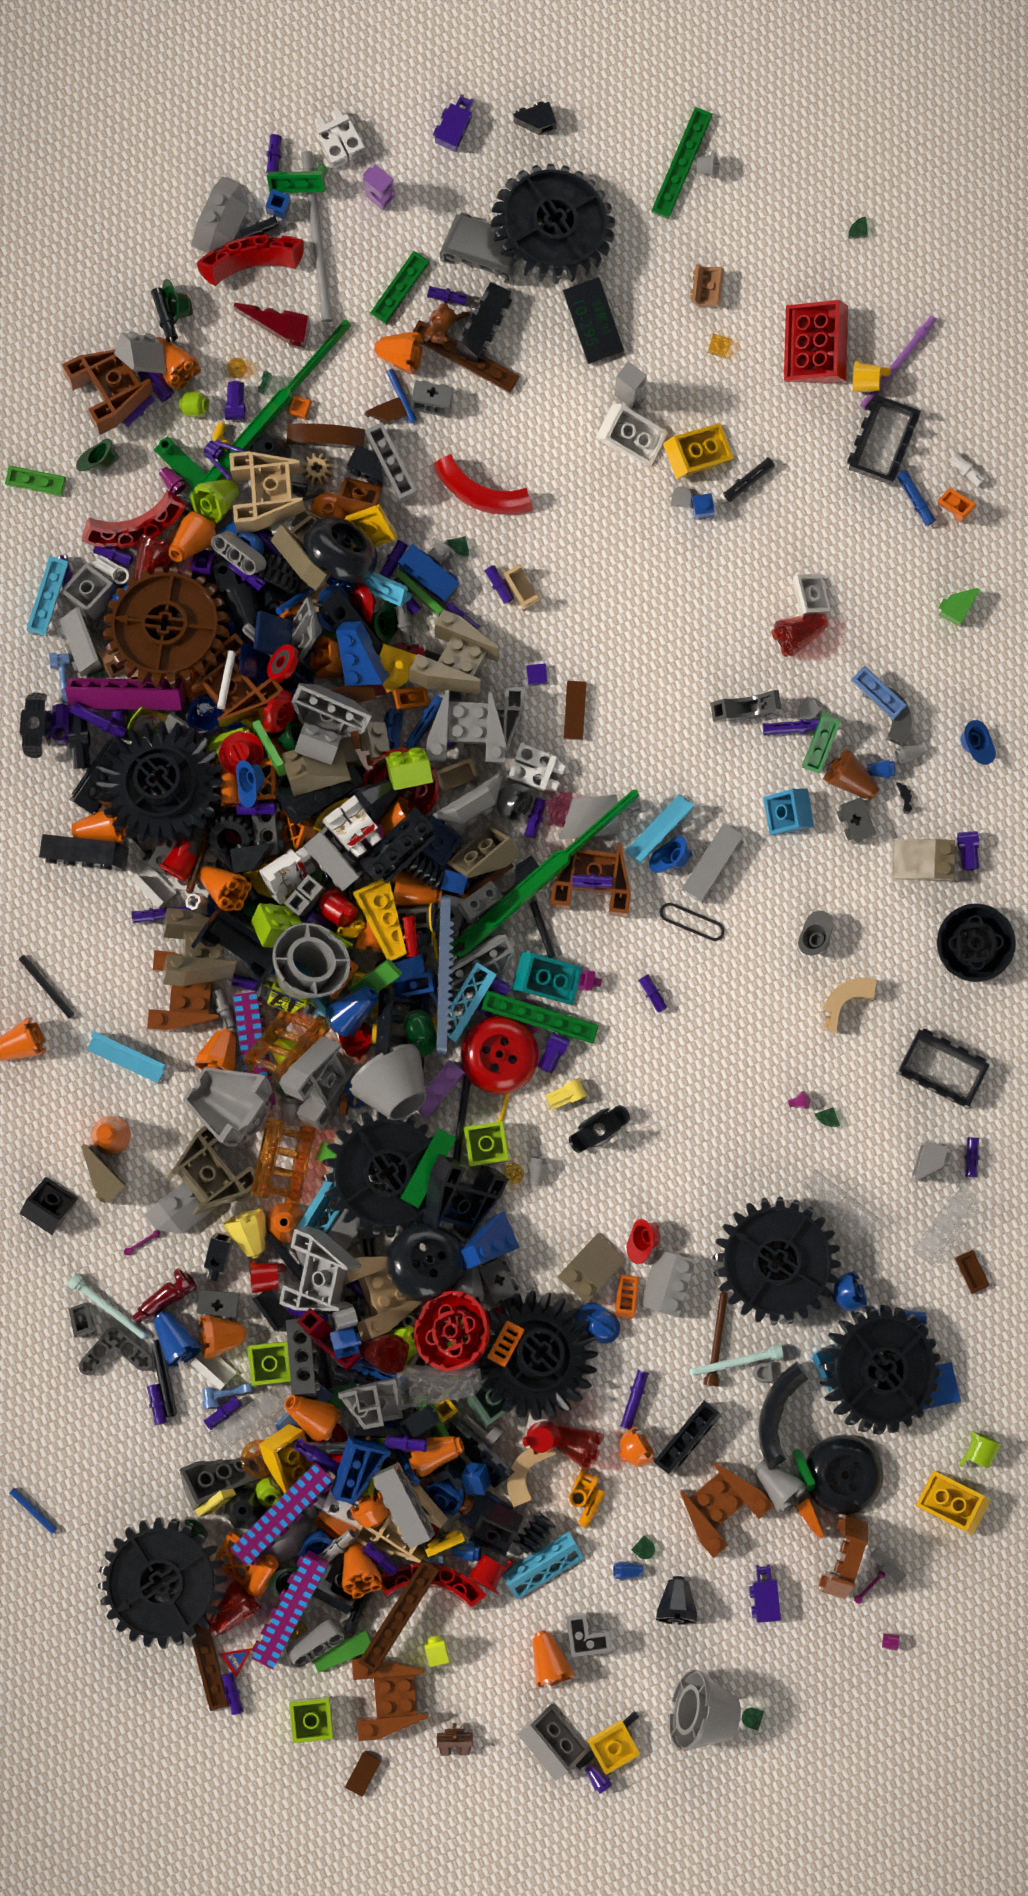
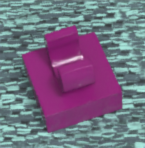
[578,970,602,991]

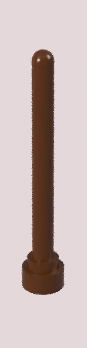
[186,808,222,894]
[703,1291,728,1387]

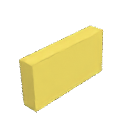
[195,1489,236,1517]

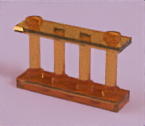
[243,1010,330,1083]
[250,1118,316,1206]

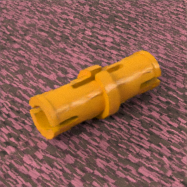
[577,1487,606,1529]

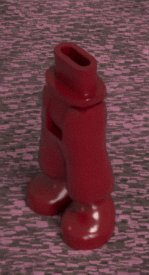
[132,1268,197,1323]

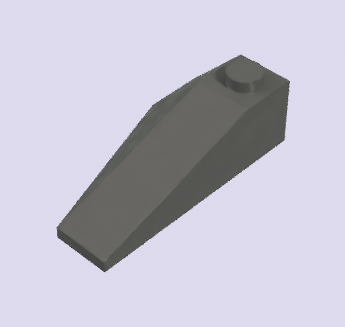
[179,1456,268,1511]

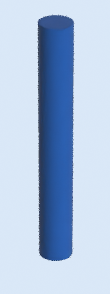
[386,369,417,424]
[276,587,318,615]
[394,1449,420,1486]
[9,1487,58,1534]

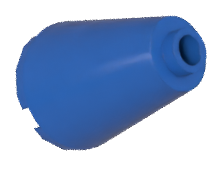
[325,986,378,1037]
[153,1311,203,1368]

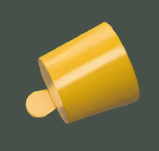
[853,361,891,392]

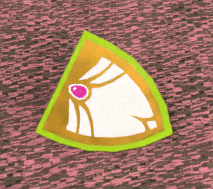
[127,707,169,741]

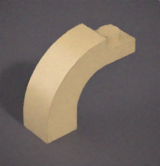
[822,978,877,1034]
[507,1447,556,1507]

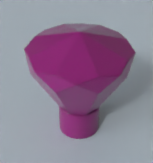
[788,1091,810,1109]

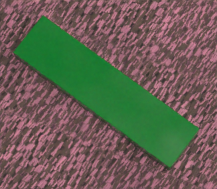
[370,251,430,325]
[400,1129,456,1208]

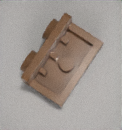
[690,264,724,307]

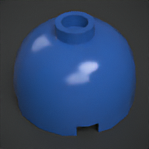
[832,1271,867,1312]
[424,1478,464,1516]

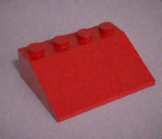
[784,300,848,383]

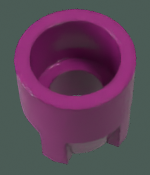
[882,1633,900,1651]

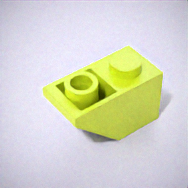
[424,1635,450,1667]

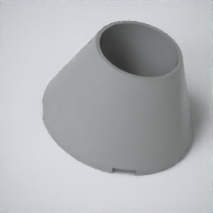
[272,923,350,999]
[350,1044,427,1120]
[669,1670,741,1751]

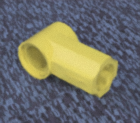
[545,1078,587,1110]

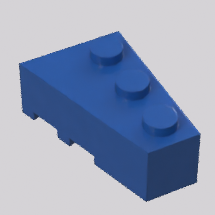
[398,544,459,604]
[336,621,390,686]
[461,1211,520,1270]
[331,1436,391,1504]

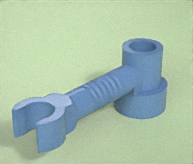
[49,653,70,704]
[202,1383,254,1410]

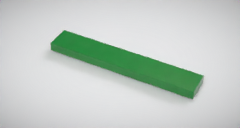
[651,107,713,219]
[481,990,599,1044]

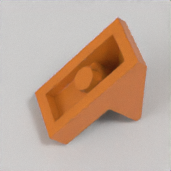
[937,487,977,522]
[393,687,430,713]

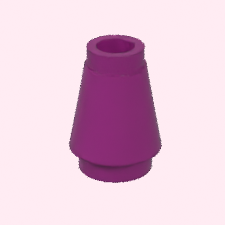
[159,467,187,495]

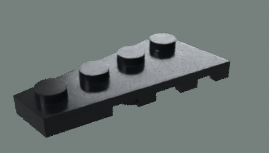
[445,1417,514,1488]

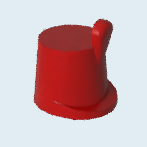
[159,839,197,882]
[318,888,357,927]
[250,1261,287,1294]
[523,1421,561,1453]
[468,1554,513,1594]

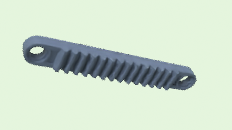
[436,896,454,1055]

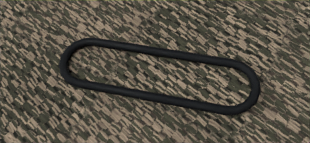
[660,903,724,941]

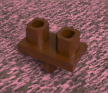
[437,1723,473,1756]

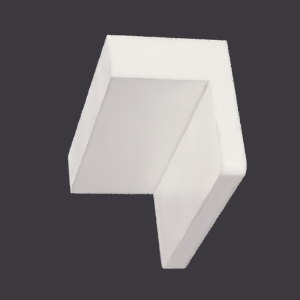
[131,866,176,909]
[191,1353,237,1390]

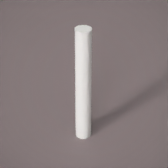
[217,651,236,709]

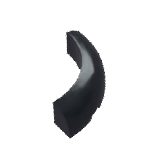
[758,1361,808,1470]

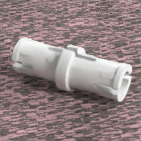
[949,452,985,487]

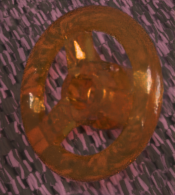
[241,1440,272,1479]

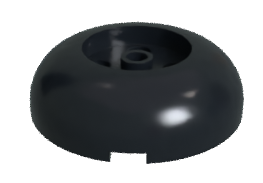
[303,517,378,583]
[936,903,1016,982]
[387,1223,465,1302]
[806,1434,883,1515]

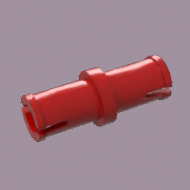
[403,916,419,957]

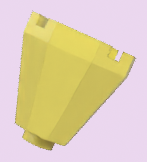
[223,1208,266,1259]

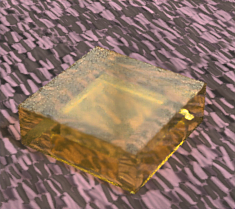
[707,333,732,359]

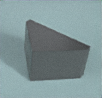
[68,1302,97,1338]

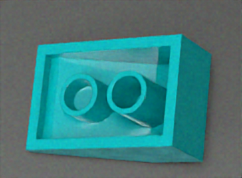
[512,951,583,1005]

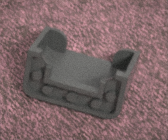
[440,212,522,285]

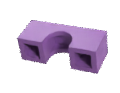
[363,164,395,210]
[417,1060,465,1119]

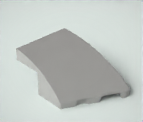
[559,794,620,839]
[338,1378,403,1429]

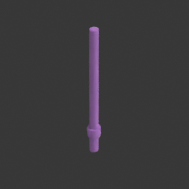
[860,315,937,410]

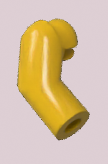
[212,422,230,450]
[337,919,365,938]

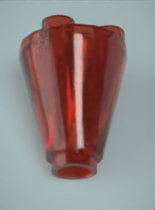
[134,534,172,581]
[771,613,828,657]
[359,1334,410,1374]
[556,1425,604,1470]
[208,1580,261,1637]

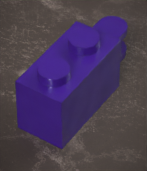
[433,94,474,152]
[749,1564,781,1623]

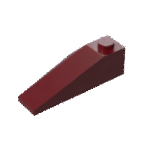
[234,303,311,349]

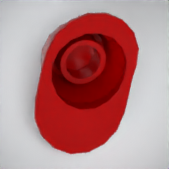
[338,1022,371,1060]
[627,1219,660,1264]

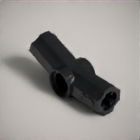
[68,713,91,769]

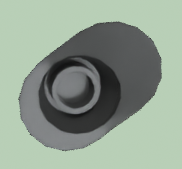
[798,910,833,956]

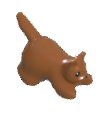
[423,303,470,345]

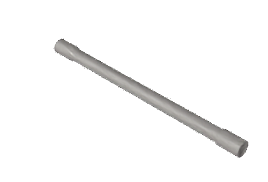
[301,151,333,322]

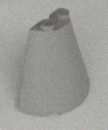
[183,1067,272,1147]

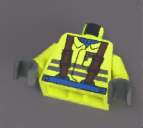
[257,974,317,1018]

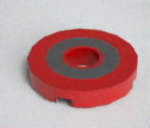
[267,644,299,683]

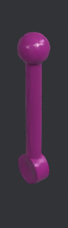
[124,1230,160,1255]
[854,1571,885,1604]

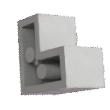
[566,1612,612,1657]

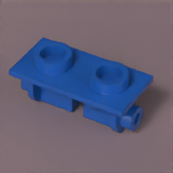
[383,708,403,750]

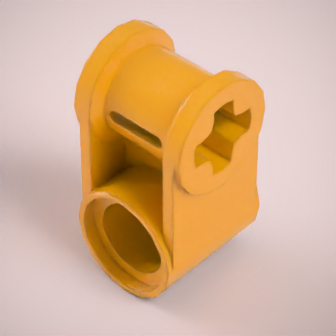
[569,1468,599,1507]

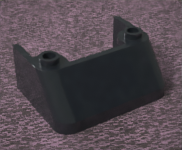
[191,907,274,991]

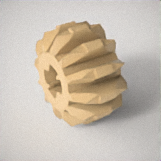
[301,453,334,486]

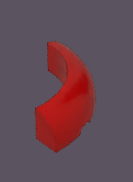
[196,235,304,286]
[433,454,533,515]
[82,490,186,548]
[381,1563,487,1610]

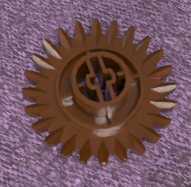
[103,566,230,689]

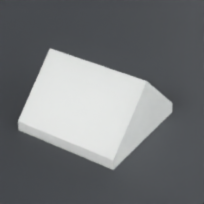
[792,574,831,618]

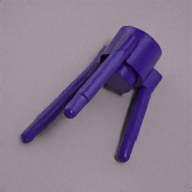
[204,439,246,480]

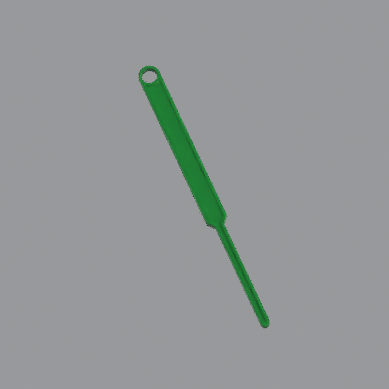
[189,320,351,500]
[451,789,639,958]

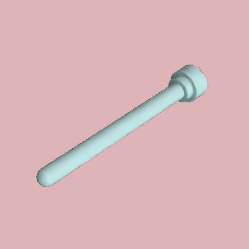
[67,1273,147,1339]
[689,1344,784,1376]

